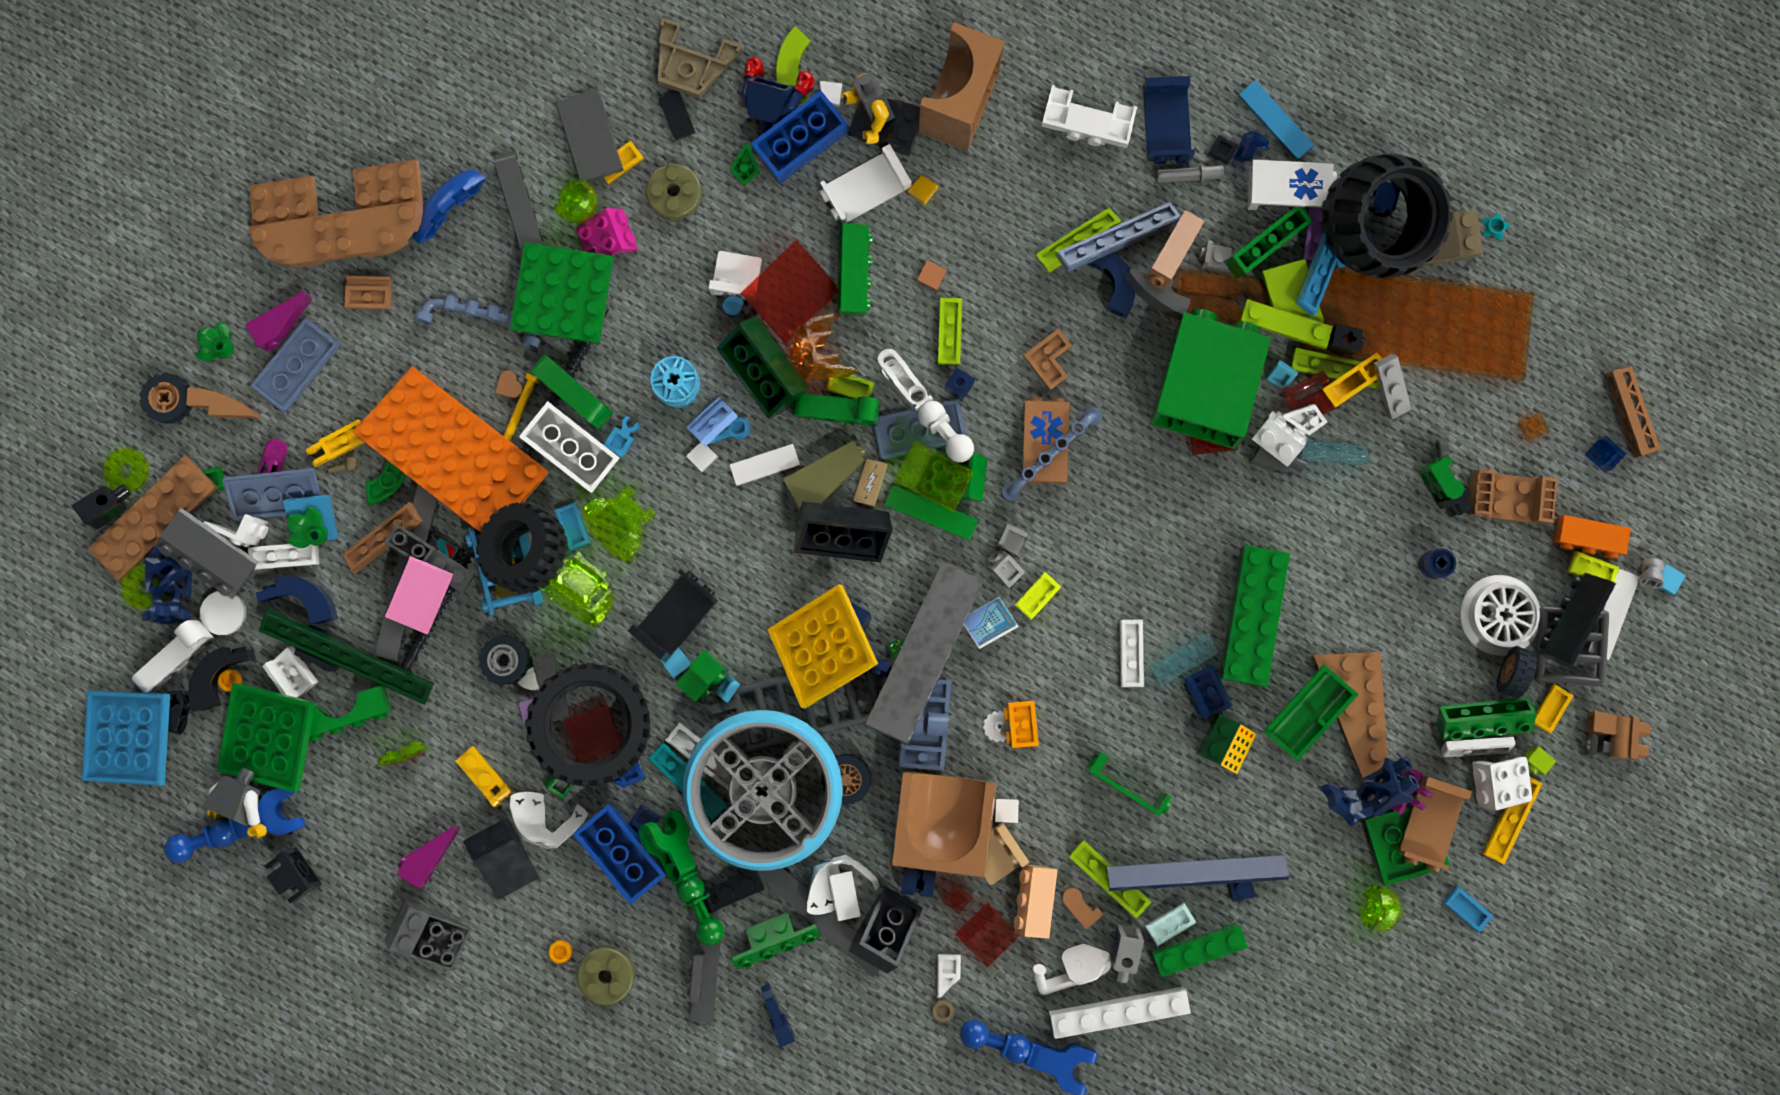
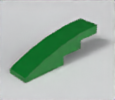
[884,485,979,541]

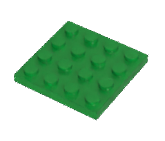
[510,242,614,344]
[217,683,316,792]

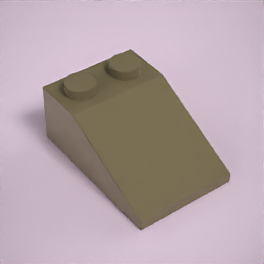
[1404,210,1483,265]

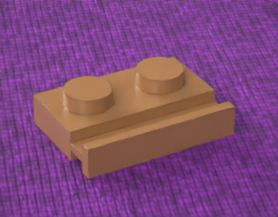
[344,276,393,310]

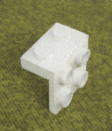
[1252,411,1308,467]
[203,514,268,548]
[1472,757,1532,810]

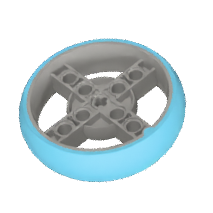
[683,710,843,871]

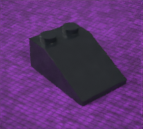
[848,99,920,156]
[463,818,539,899]
[849,886,923,974]

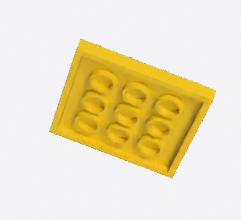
[767,584,878,708]

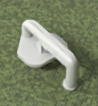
[1033,944,1111,995]

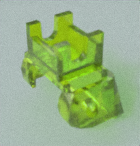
[582,485,657,562]
[540,552,614,628]

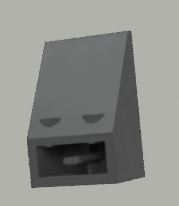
[385,899,472,971]

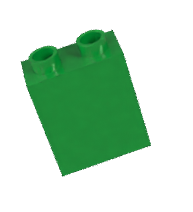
[1149,309,1271,449]

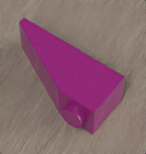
[245,291,312,351]
[396,826,460,889]

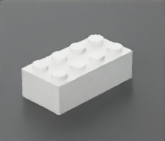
[519,401,619,493]

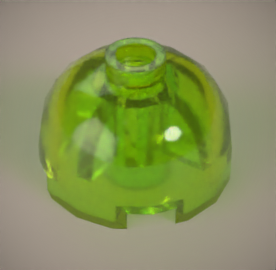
[554,178,599,224]
[1360,885,1404,932]

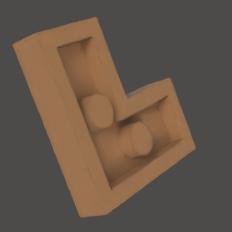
[1023,328,1072,391]

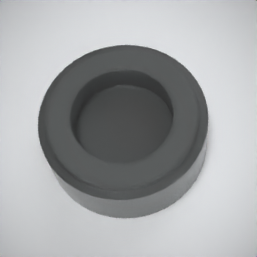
[1436,438,1450,458]

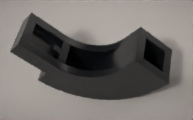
[188,647,256,712]

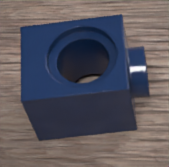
[1369,181,1400,217]
[944,367,975,401]

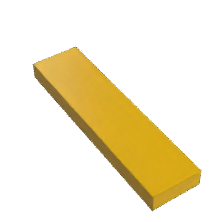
[1482,777,1543,865]

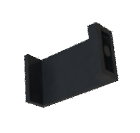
[628,569,718,663]

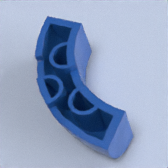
[412,169,486,244]

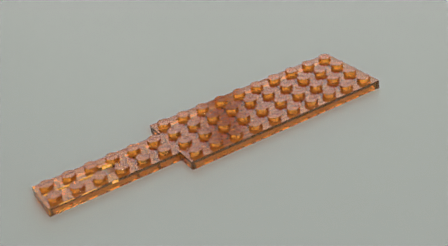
[1176,268,1534,381]

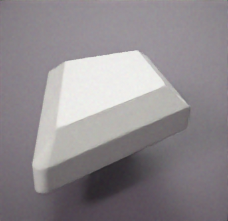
[1282,404,1327,435]

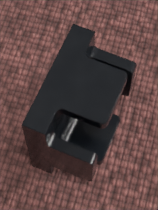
[264,847,322,903]

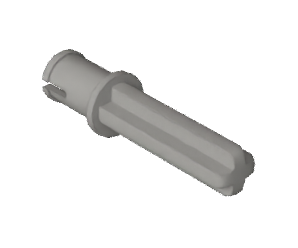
[1157,165,1224,183]

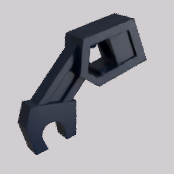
[761,984,795,1047]

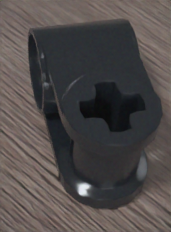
[166,690,191,735]

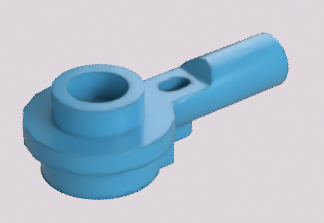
[709,417,750,444]

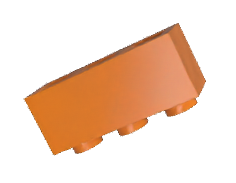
[1553,515,1631,559]

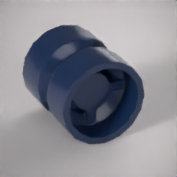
[1419,548,1456,579]
[901,867,936,898]

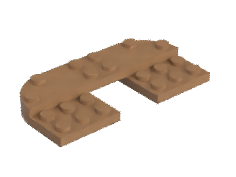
[248,159,423,268]

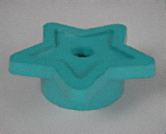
[1482,212,1510,241]

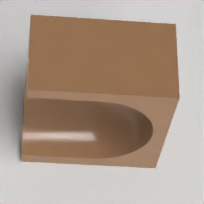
[919,22,1005,151]
[892,771,997,877]

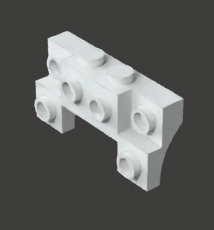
[1042,85,1137,148]

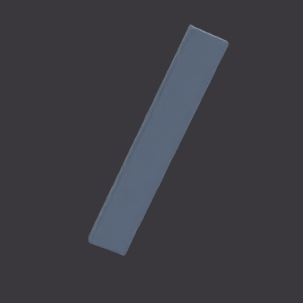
[1056,202,1181,272]

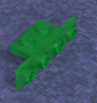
[731,912,821,969]

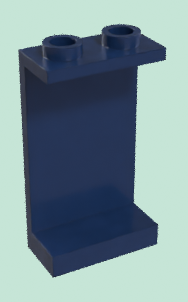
[1143,76,1195,165]

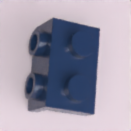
[1184,665,1233,720]

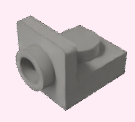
[1199,241,1232,271]
[985,549,1025,588]

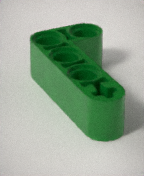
[530,354,614,430]
[793,393,881,426]

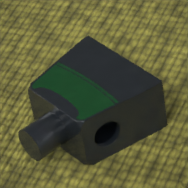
[71,484,132,530]

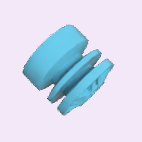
[650,356,701,408]

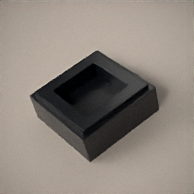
[1208,135,1238,165]

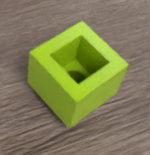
[1523,746,1556,775]

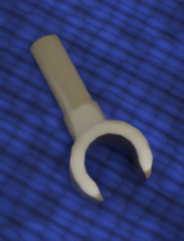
[328,457,360,473]

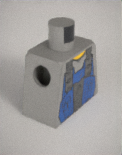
[1111,924,1144,983]

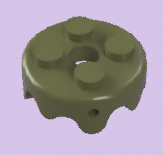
[646,164,703,222]
[577,946,636,1005]

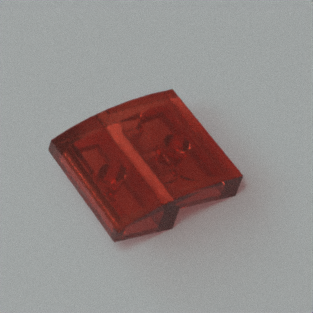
[955,902,1020,968]

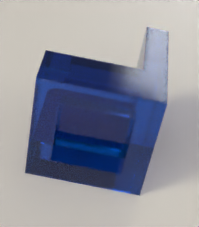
[1585,436,1627,472]

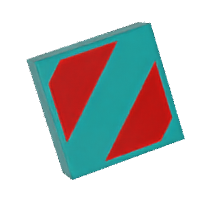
[434,538,460,560]

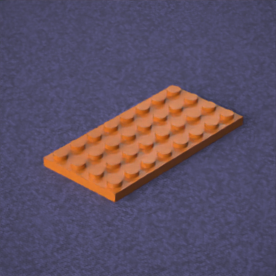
[353,366,549,534]

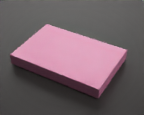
[385,556,454,635]

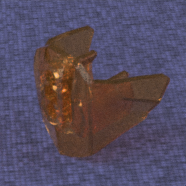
[791,313,857,382]

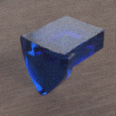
[1234,131,1269,162]

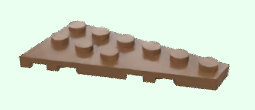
[1312,652,1388,783]

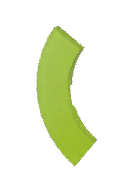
[776,26,811,108]

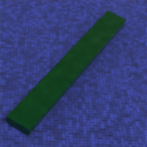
[258,609,435,705]

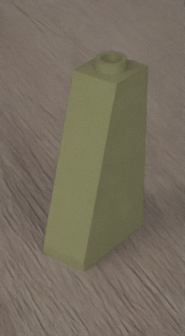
[783,440,866,509]

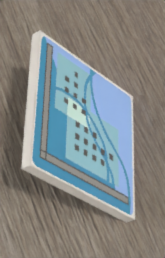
[964,597,1018,649]

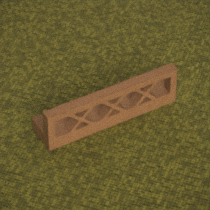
[1605,366,1661,458]

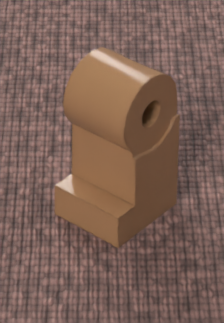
[1061,886,1103,929]

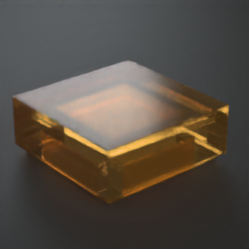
[1518,412,1549,441]

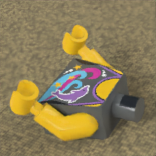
[841,72,895,144]

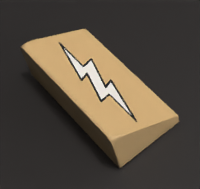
[853,459,888,508]

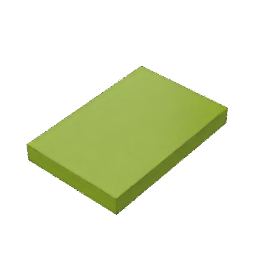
[1261,259,1324,336]

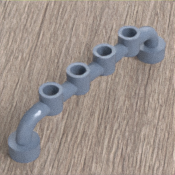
[414,295,541,350]
[1002,407,1102,501]

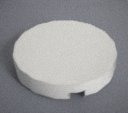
[200,591,246,635]

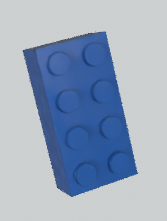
[751,90,849,185]
[573,803,667,905]

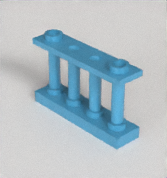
[465,527,544,617]

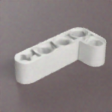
[132,620,214,693]

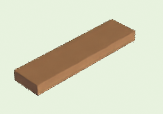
[342,502,423,573]

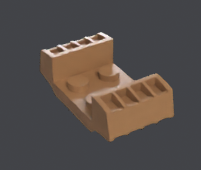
[1466,469,1558,525]

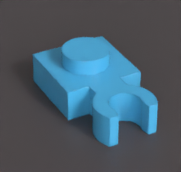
[604,416,640,458]

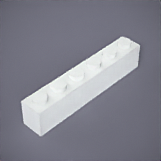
[1049,987,1191,1039]

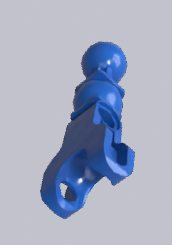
[164,788,306,863]
[960,1019,1099,1095]

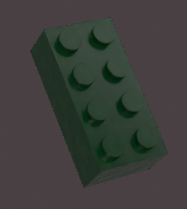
[716,316,809,419]

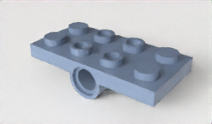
[899,679,951,771]

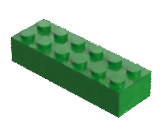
[1219,545,1290,687]

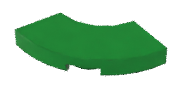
[366,460,406,505]

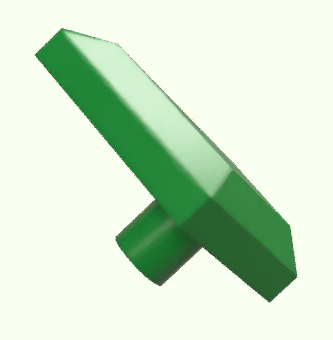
[729,142,761,187]

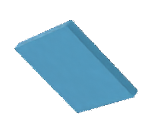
[82,691,170,786]

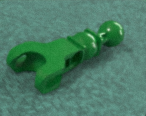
[638,810,724,946]

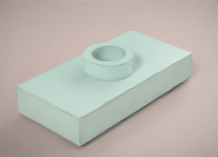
[1145,902,1196,946]

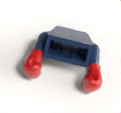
[741,57,815,132]

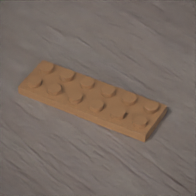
[88,456,217,581]

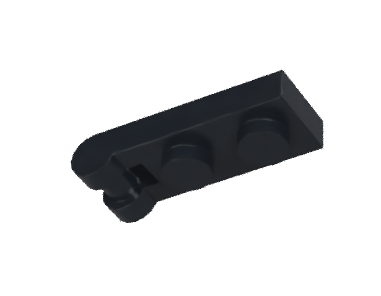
[703,870,765,914]

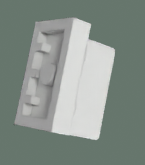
[708,251,762,301]

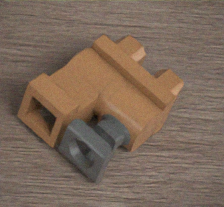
[1585,711,1651,761]

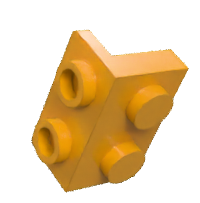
[1003,701,1039,749]

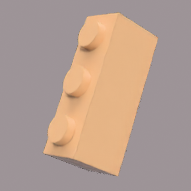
[1014,865,1057,938]

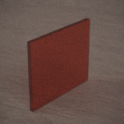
[740,240,837,343]

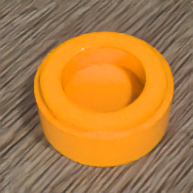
[218,669,242,692]
[549,940,572,964]

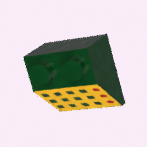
[1196,714,1256,774]

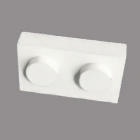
[263,646,318,698]

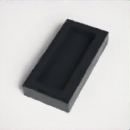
[659,92,696,141]

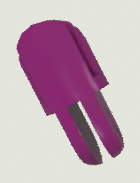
[257,438,287,474]

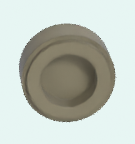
[932,999,954,1023]

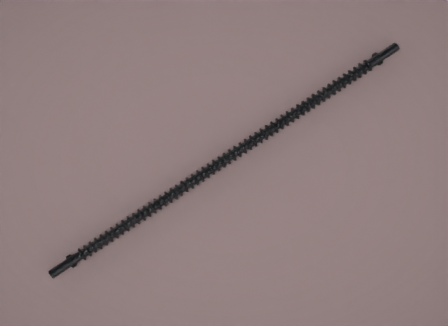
[400,308,609,671]

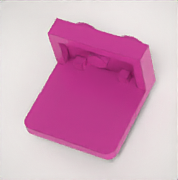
[576,208,638,256]

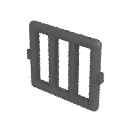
[1535,606,1609,687]

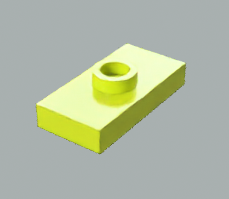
[1567,551,1619,582]
[1015,572,1061,620]

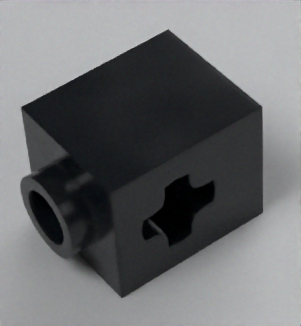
[1327,324,1365,355]

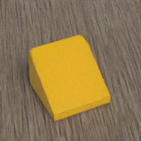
[907,175,938,205]

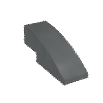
[1123,268,1191,320]

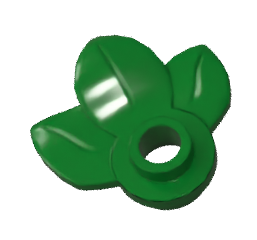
[195,321,235,362]
[286,506,328,548]

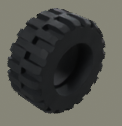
[476,502,567,594]

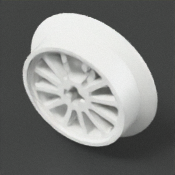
[1460,575,1540,656]

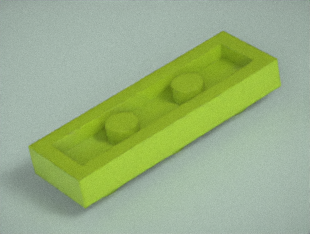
[938,298,962,366]

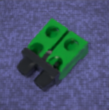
[1417,455,1472,517]

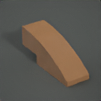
[186,387,260,419]

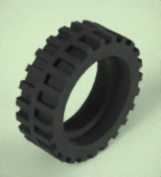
[525,663,650,786]

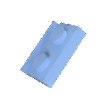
[687,397,738,446]

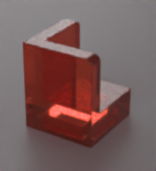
[941,882,974,915]

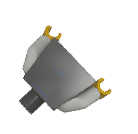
[202,768,267,838]

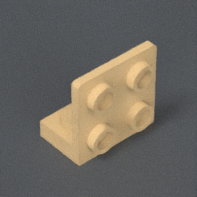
[985,822,1029,885]

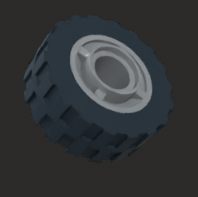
[478,635,532,685]

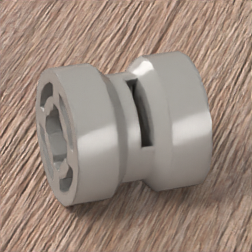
[1639,558,1665,589]

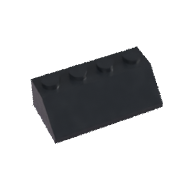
[794,501,893,563]
[1538,573,1616,666]

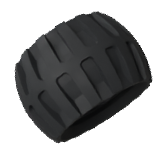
[1321,154,1453,278]

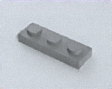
[1374,353,1412,420]

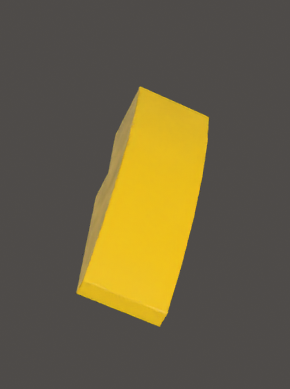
[1322,352,1382,408]

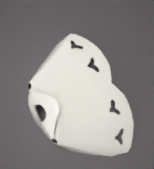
[510,792,588,849]
[807,855,880,915]

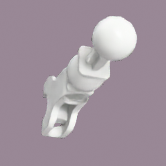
[878,349,974,462]

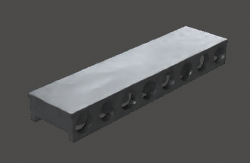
[865,562,983,745]

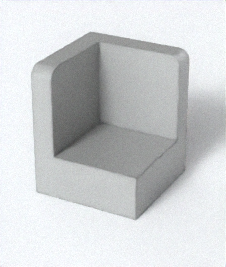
[997,524,1028,555]

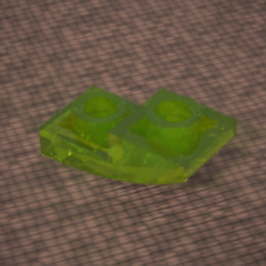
[378,741,429,765]

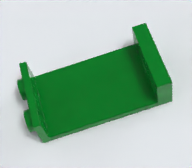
[1085,751,1172,816]

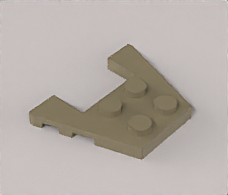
[658,18,742,99]

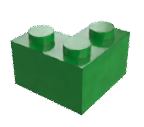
[675,650,728,702]

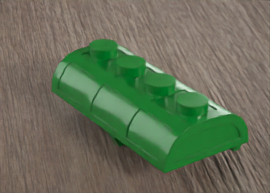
[1263,664,1359,762]

